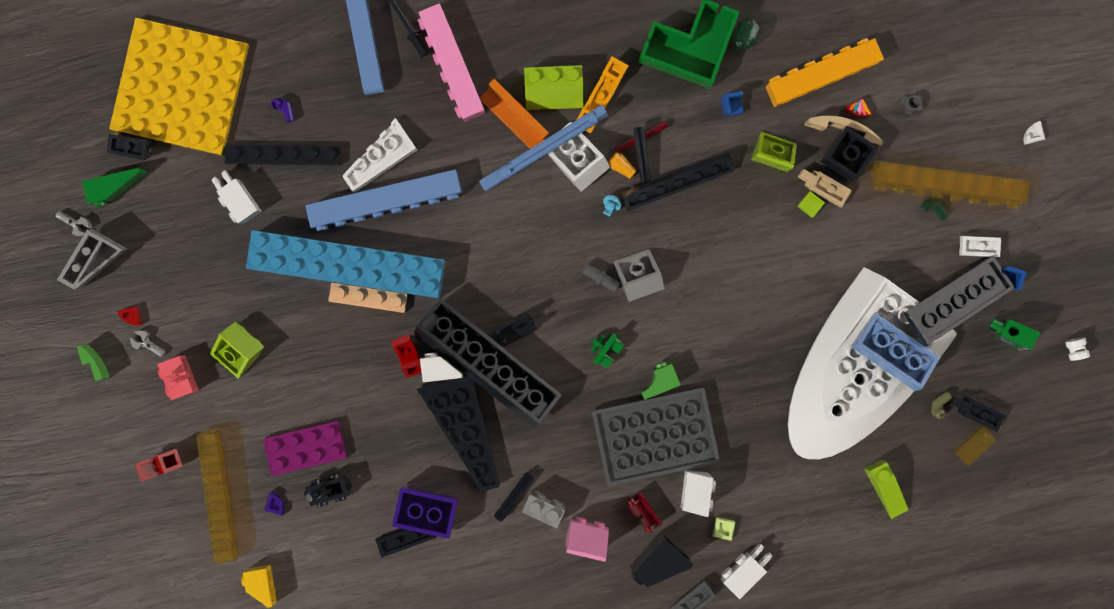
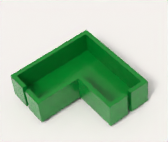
[638,0,739,89]

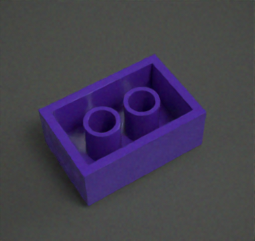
[392,486,459,539]

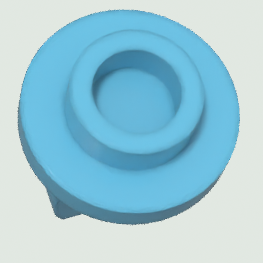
[603,195,622,216]

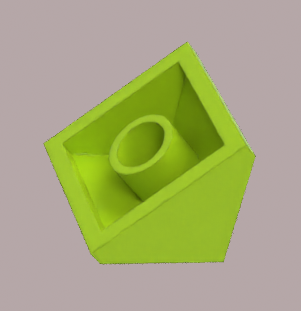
[751,132,797,172]

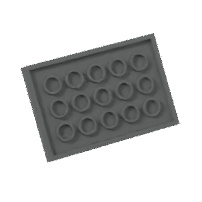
[591,387,720,487]

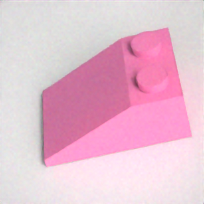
[566,517,609,562]

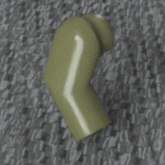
[931,391,952,419]

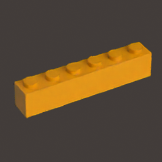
[766,38,884,108]

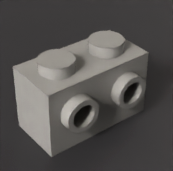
[522,491,565,528]

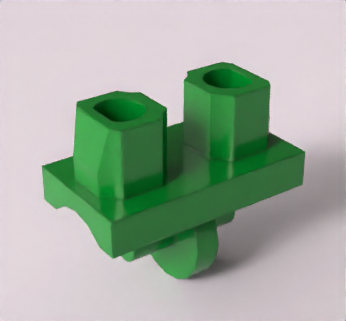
[590,333,624,368]

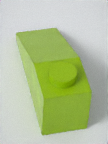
[864,459,908,519]

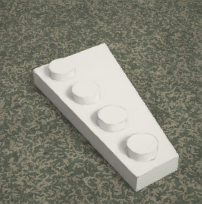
[343,118,417,193]

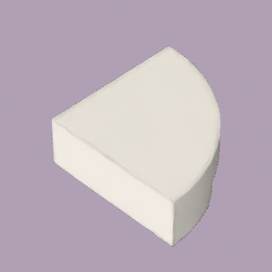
[1024,121,1045,145]

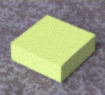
[712,517,736,541]

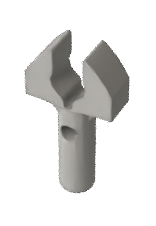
[56,211,92,237]
[130,331,165,357]

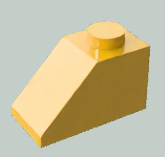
[241,565,277,608]

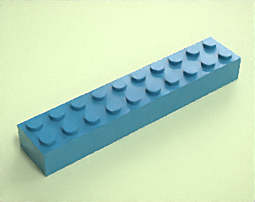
[246,230,446,298]

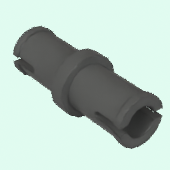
[582,263,621,293]

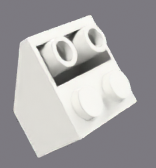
[681,470,716,517]

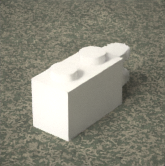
[212,170,262,225]
[720,544,772,599]

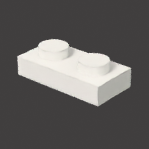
[959,236,1001,257]

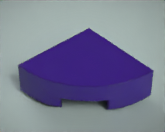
[265,491,285,516]

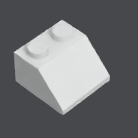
[420,352,465,382]

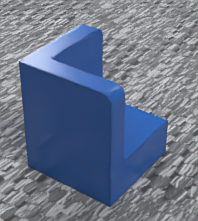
[720,91,744,118]
[1001,266,1027,290]

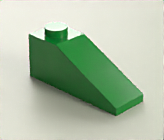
[82,168,146,208]

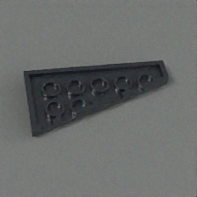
[416,376,500,492]

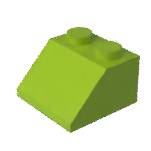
[210,321,264,379]

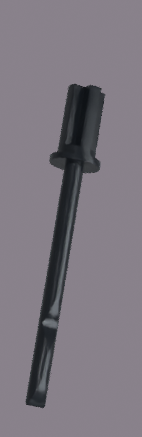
[388,0,430,58]

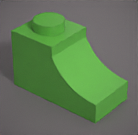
[641,361,680,399]

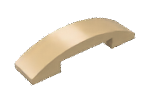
[804,116,883,147]

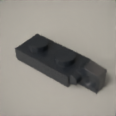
[949,397,1005,432]

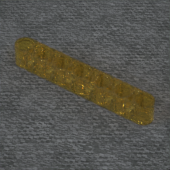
[197,430,238,564]

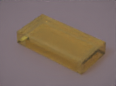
[954,426,997,466]

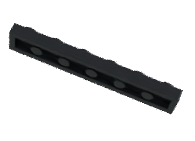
[225,144,341,166]
[621,152,734,211]

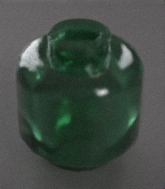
[733,18,761,49]

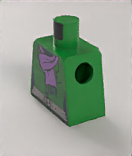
[988,318,1040,352]

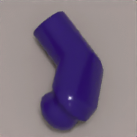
[271,98,295,123]

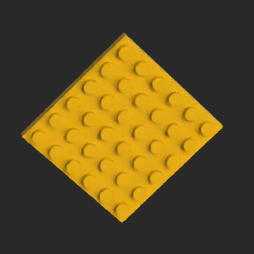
[109,18,249,156]

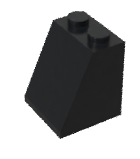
[630,531,694,587]

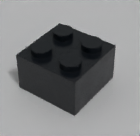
[820,126,879,182]

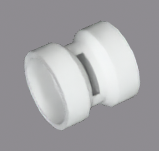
[1065,337,1090,361]

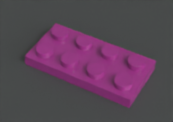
[263,420,347,476]

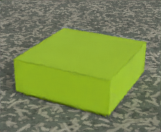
[797,191,825,218]

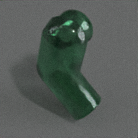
[920,198,948,221]

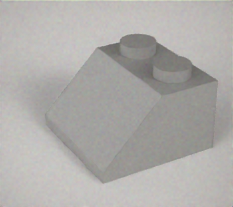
[614,249,665,302]

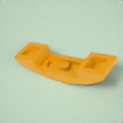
[576,57,628,134]

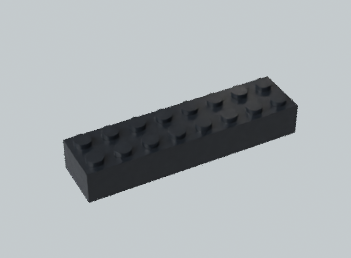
[414,298,562,429]

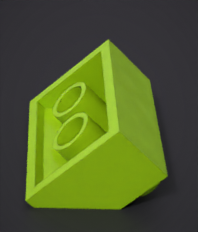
[524,65,583,111]

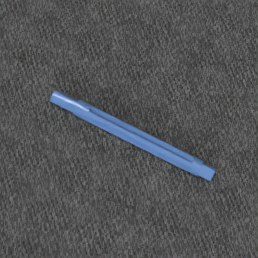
[479,105,608,192]

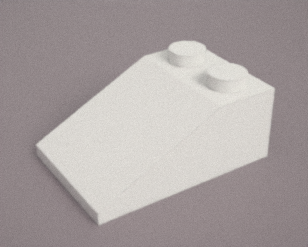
[548,122,610,192]

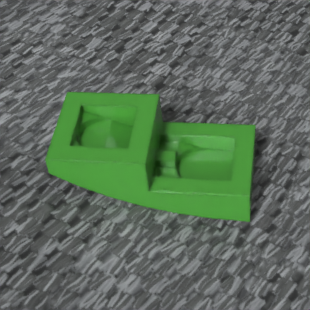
[77,345,110,381]

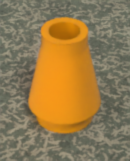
[608,152,636,179]

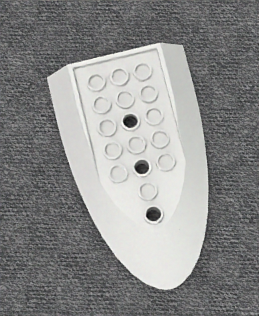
[788,267,957,459]

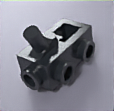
[304,473,352,508]

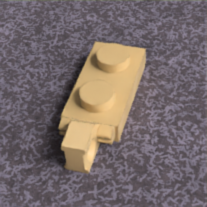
[798,169,852,208]

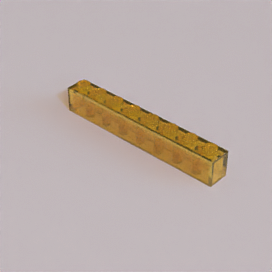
[869,161,1030,209]

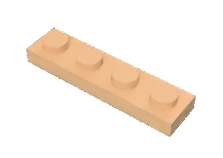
[329,283,408,313]

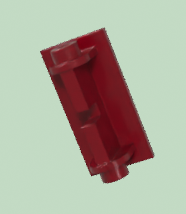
[627,492,663,534]

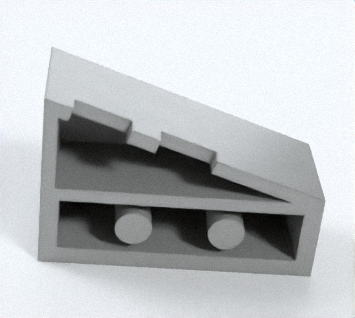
[57,229,127,290]

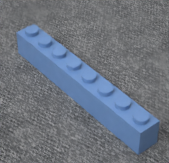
[305,169,462,231]

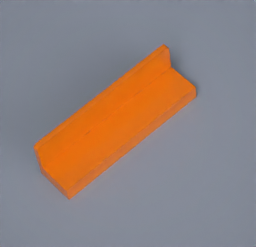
[480,79,549,149]

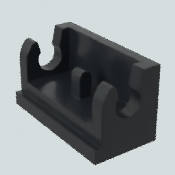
[107,132,155,161]
[495,312,538,346]

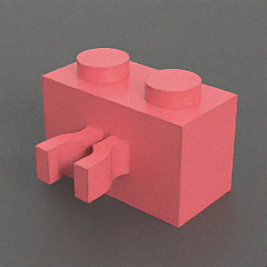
[157,355,199,400]

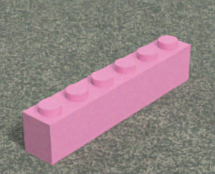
[417,3,485,122]

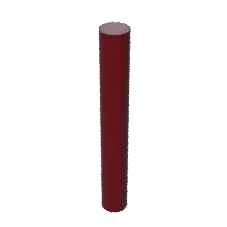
[614,121,668,153]

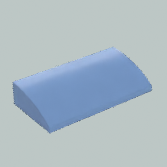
[851,313,940,391]

